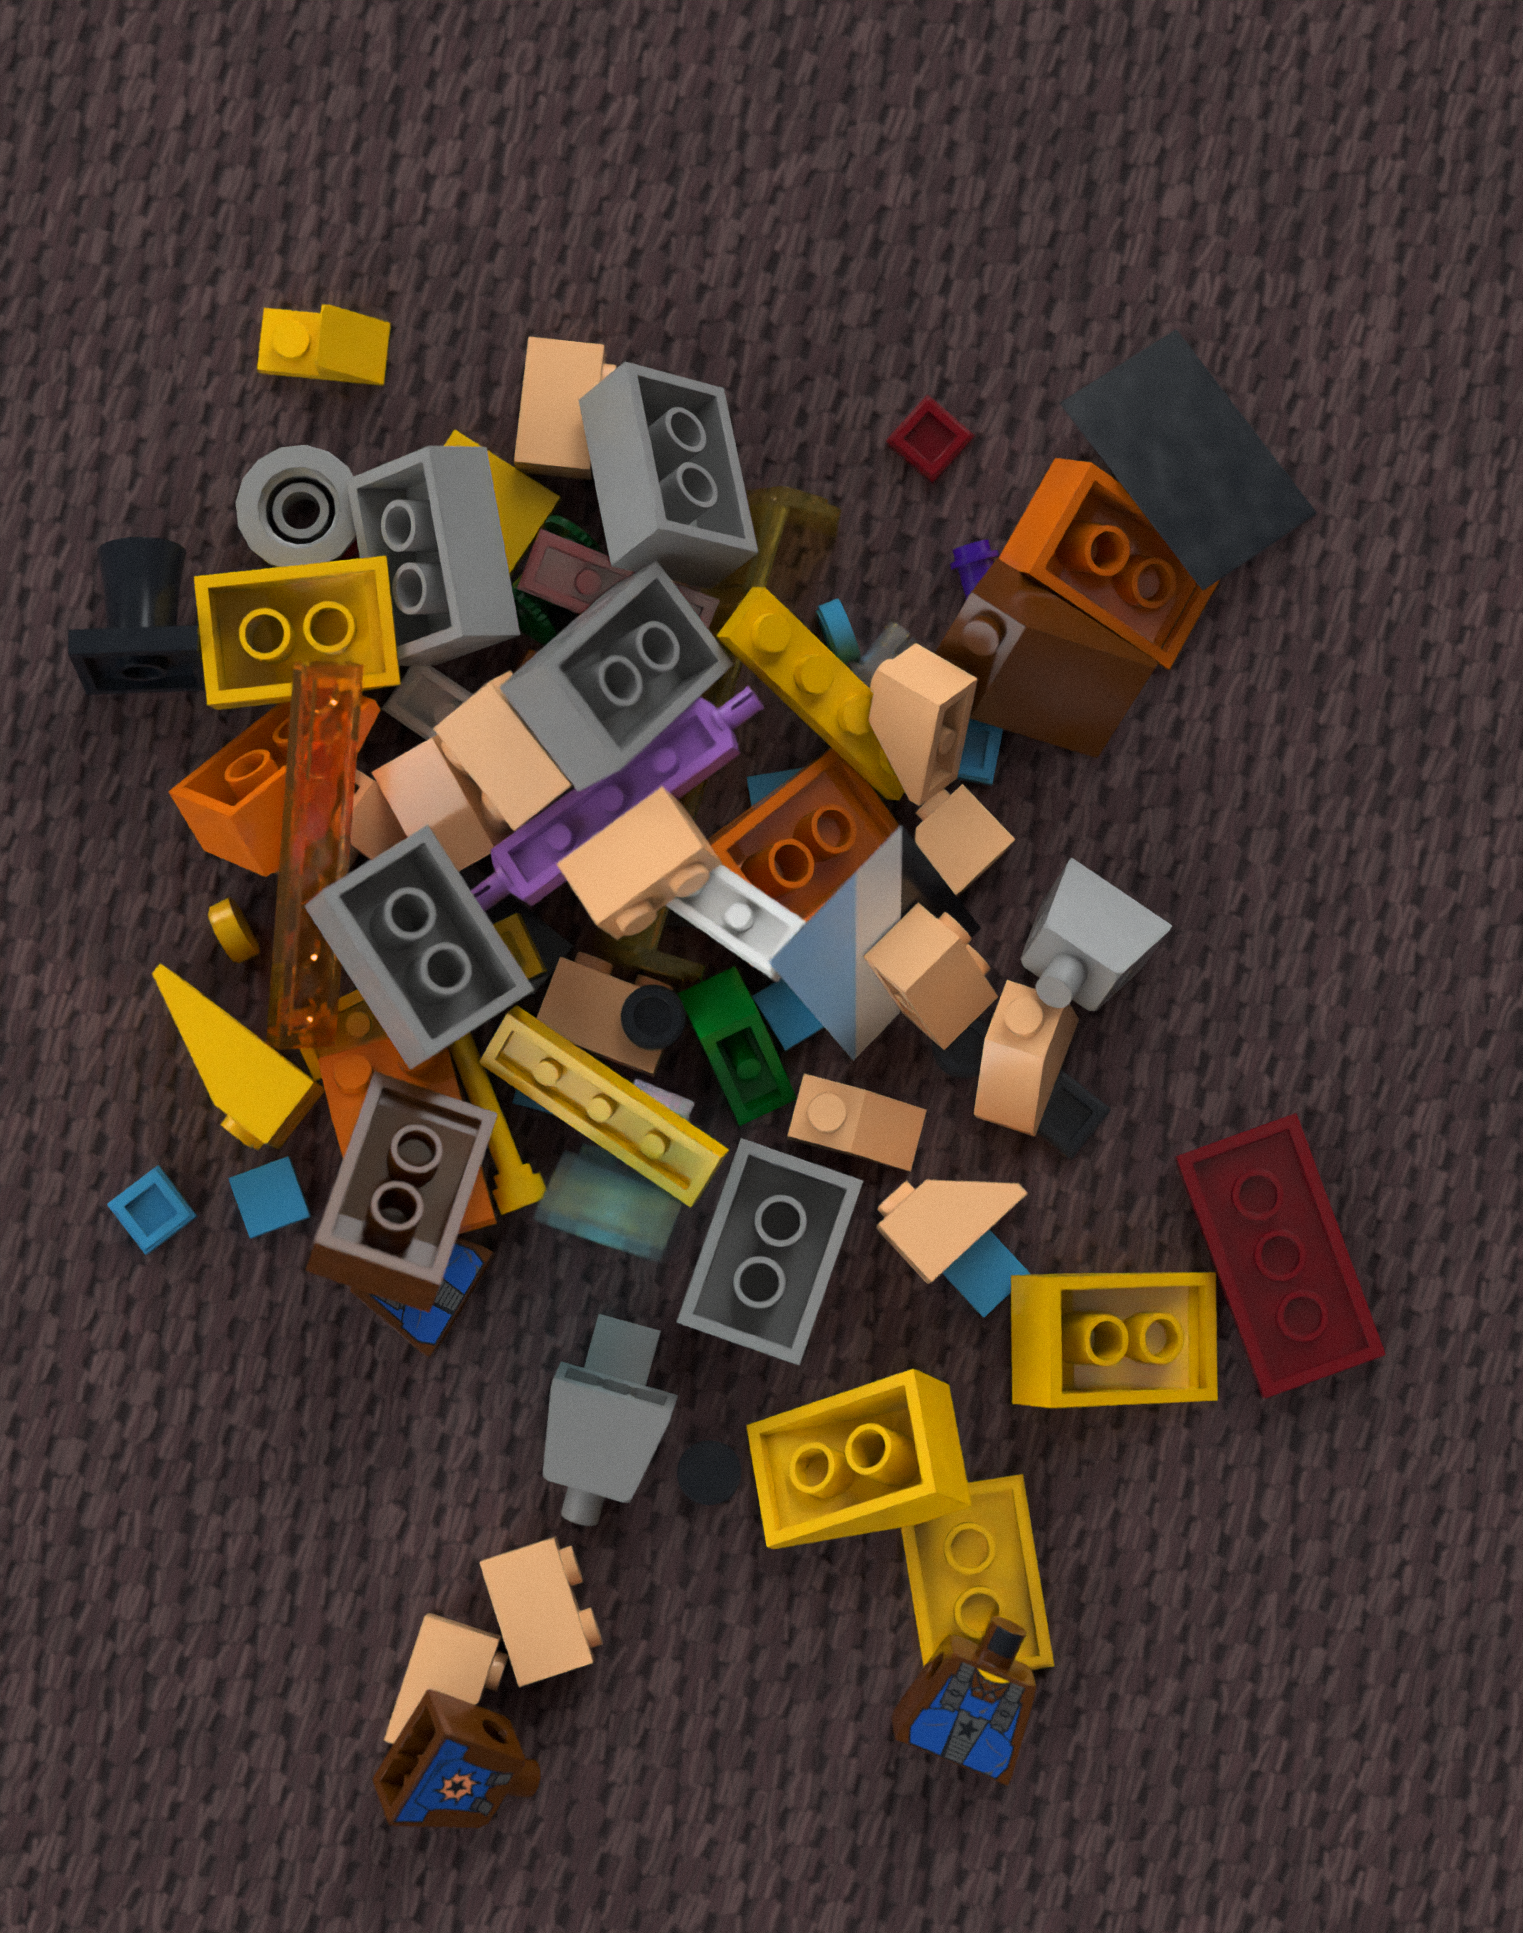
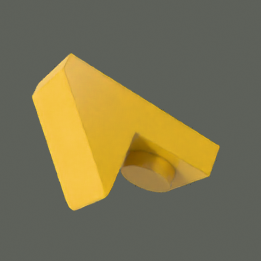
[257,304,391,386]

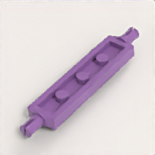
[470,686,764,912]

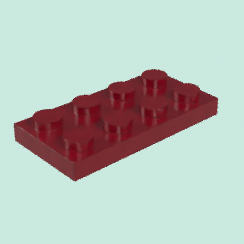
[1174,1113,1386,1399]

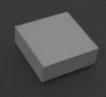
[584,1314,661,1386]

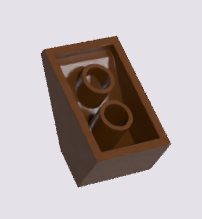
[934,558,1159,758]
[305,1071,498,1313]

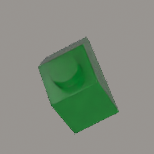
[677,966,797,1126]

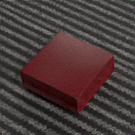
[885,394,975,485]

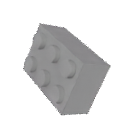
[579,362,758,589]
[346,446,520,666]
[499,560,734,792]
[304,825,534,1070]
[677,1138,863,1365]

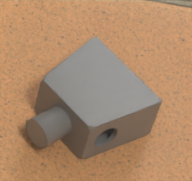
[1020,857,1172,1011]
[543,1362,678,1526]

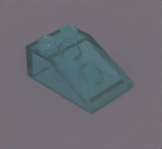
[534,1143,684,1265]

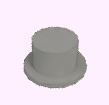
[236,445,356,567]

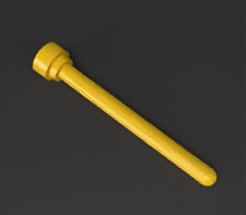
[448,1032,549,1215]

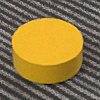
[208,897,260,964]

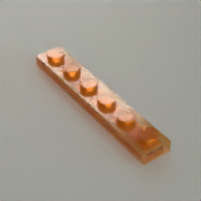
[266,661,364,1050]

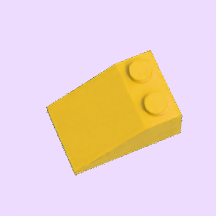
[194,556,401,710]
[152,963,325,1151]
[1011,1272,1218,1408]
[746,1369,972,1549]

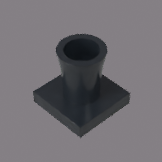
[68,537,206,695]

